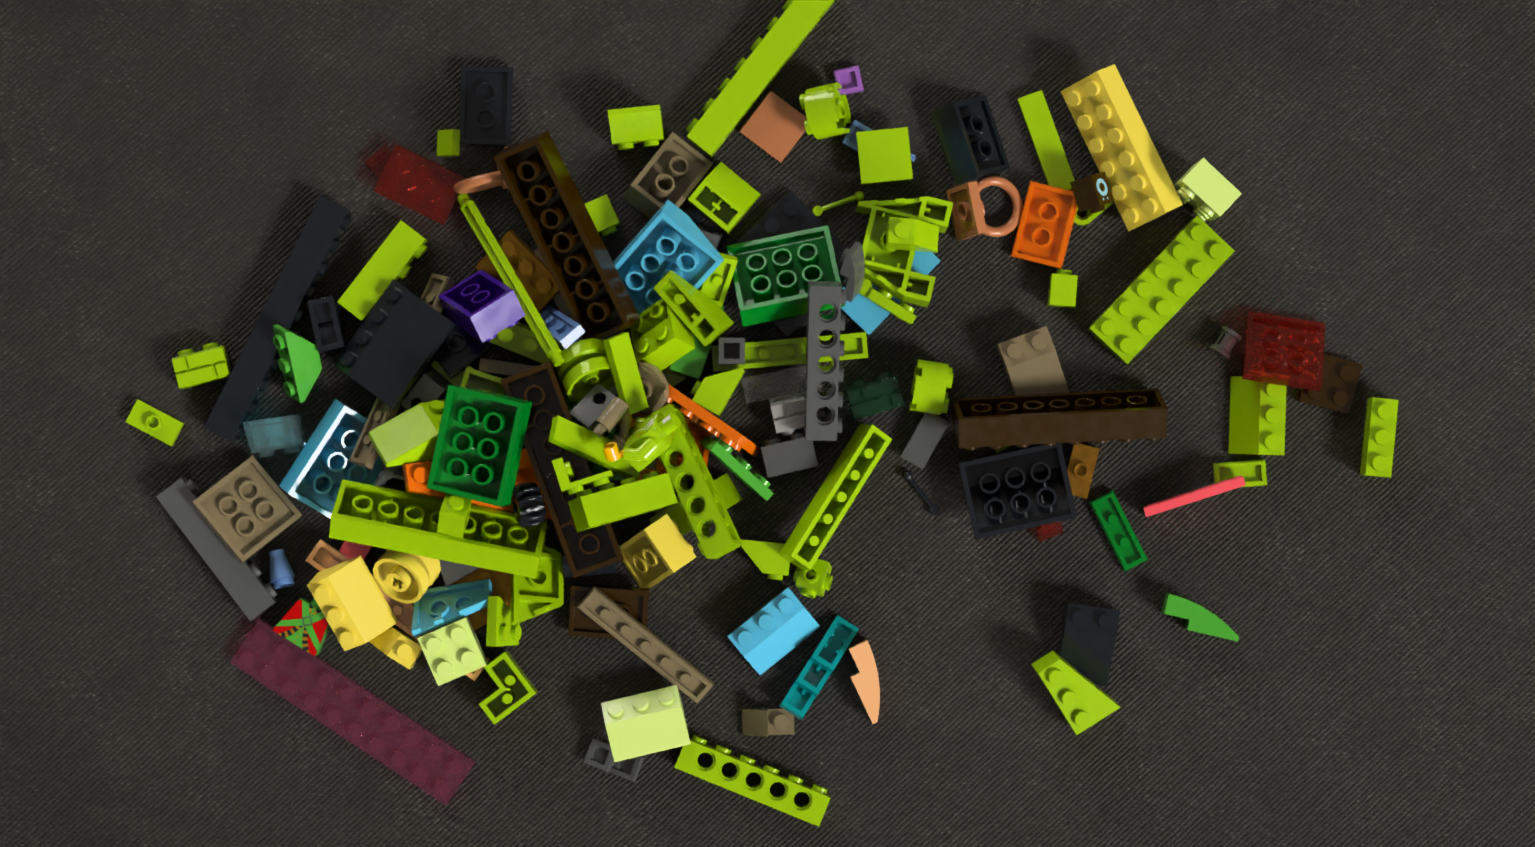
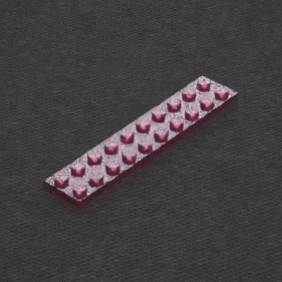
[230,619,476,806]

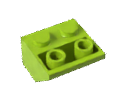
[688,162,761,234]
[630,298,696,371]

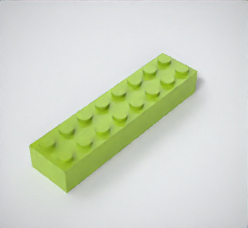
[329,479,548,579]

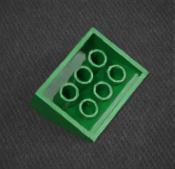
[726,225,845,327]
[427,385,532,507]

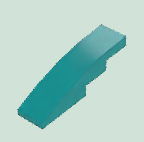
[779,615,859,720]

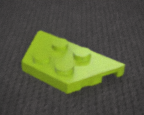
[511,544,564,625]

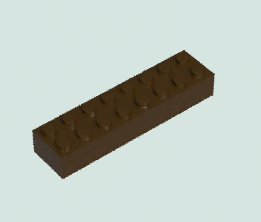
[493,130,640,340]
[501,362,624,578]
[952,388,1168,450]

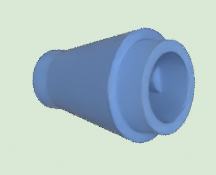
[269,549,295,589]

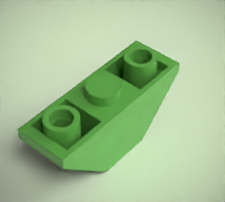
[273,324,322,403]

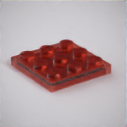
[1242,311,1325,391]

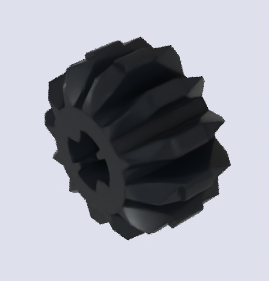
[511,482,546,527]

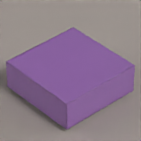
[833,65,864,95]

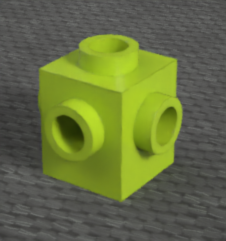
[793,559,833,598]

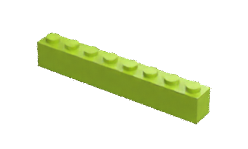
[686,0,835,158]

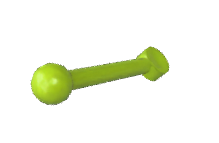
[813,191,864,216]

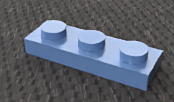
[539,305,585,349]

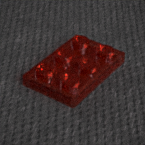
[374,145,466,225]

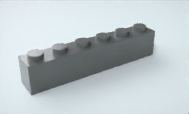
[156,478,278,621]

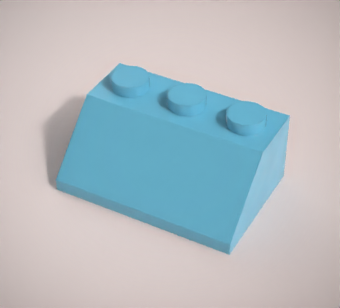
[727,587,820,675]

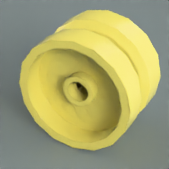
[373,549,441,604]

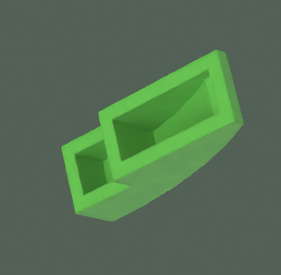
[1161,593,1239,642]

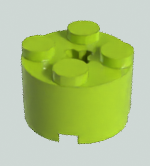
[799,82,851,140]
[909,359,953,415]

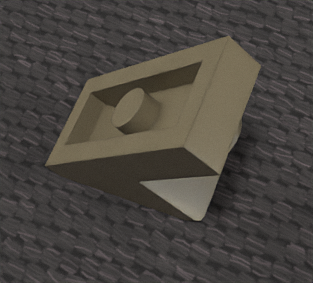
[742,708,794,737]

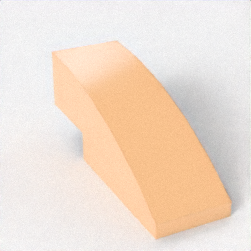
[848,639,880,724]

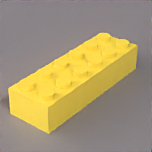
[1060,64,1183,231]

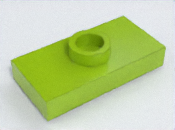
[125,399,185,446]

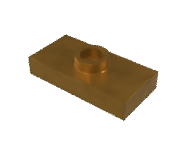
[1067,444,1100,499]

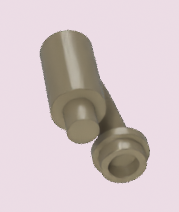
[592,396,631,450]

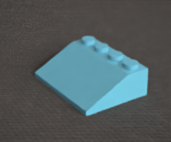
[613,200,724,314]
[279,399,382,519]

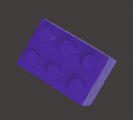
[438,270,526,343]

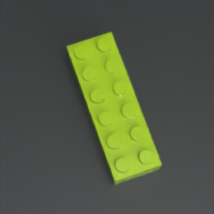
[1087,215,1235,365]

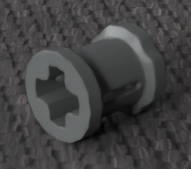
[1209,326,1242,360]

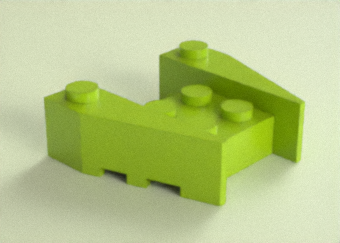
[855,196,953,308]

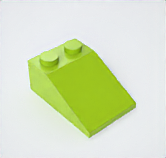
[368,399,445,467]

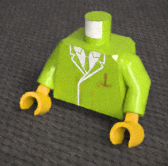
[603,411,681,472]

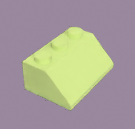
[601,685,691,762]

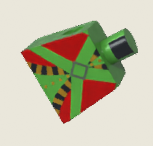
[272,598,330,656]

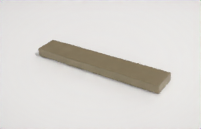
[577,586,714,703]

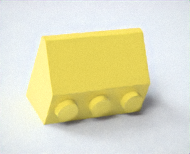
[307,555,398,651]

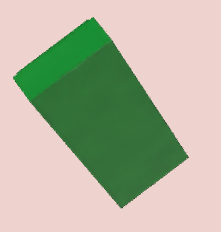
[1089,490,1148,571]

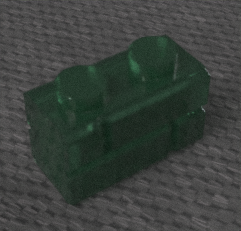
[846,372,905,420]

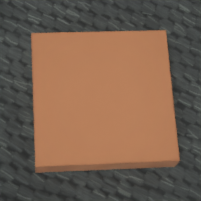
[740,91,807,164]

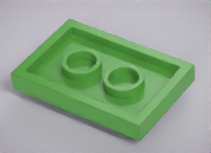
[700,435,774,501]

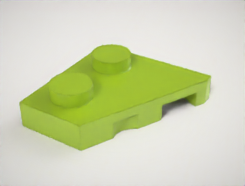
[486,596,522,647]

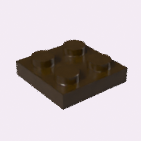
[1298,351,1362,415]

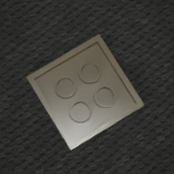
[191,455,302,564]

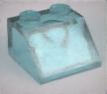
[243,415,306,458]

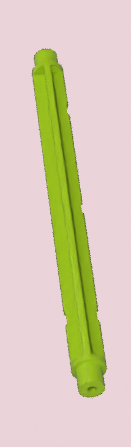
[457,194,565,367]

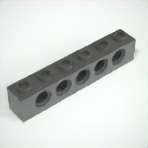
[804,281,846,441]

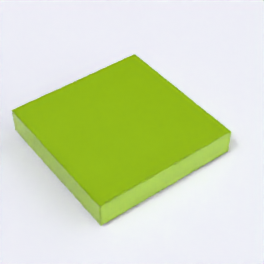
[856,127,913,184]

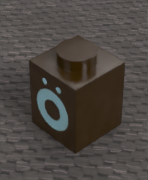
[1070,172,1114,214]

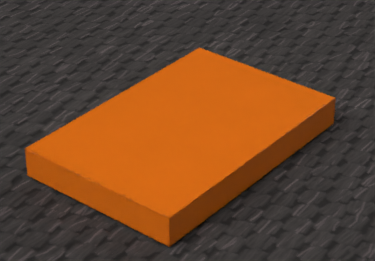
[1011,181,1078,269]

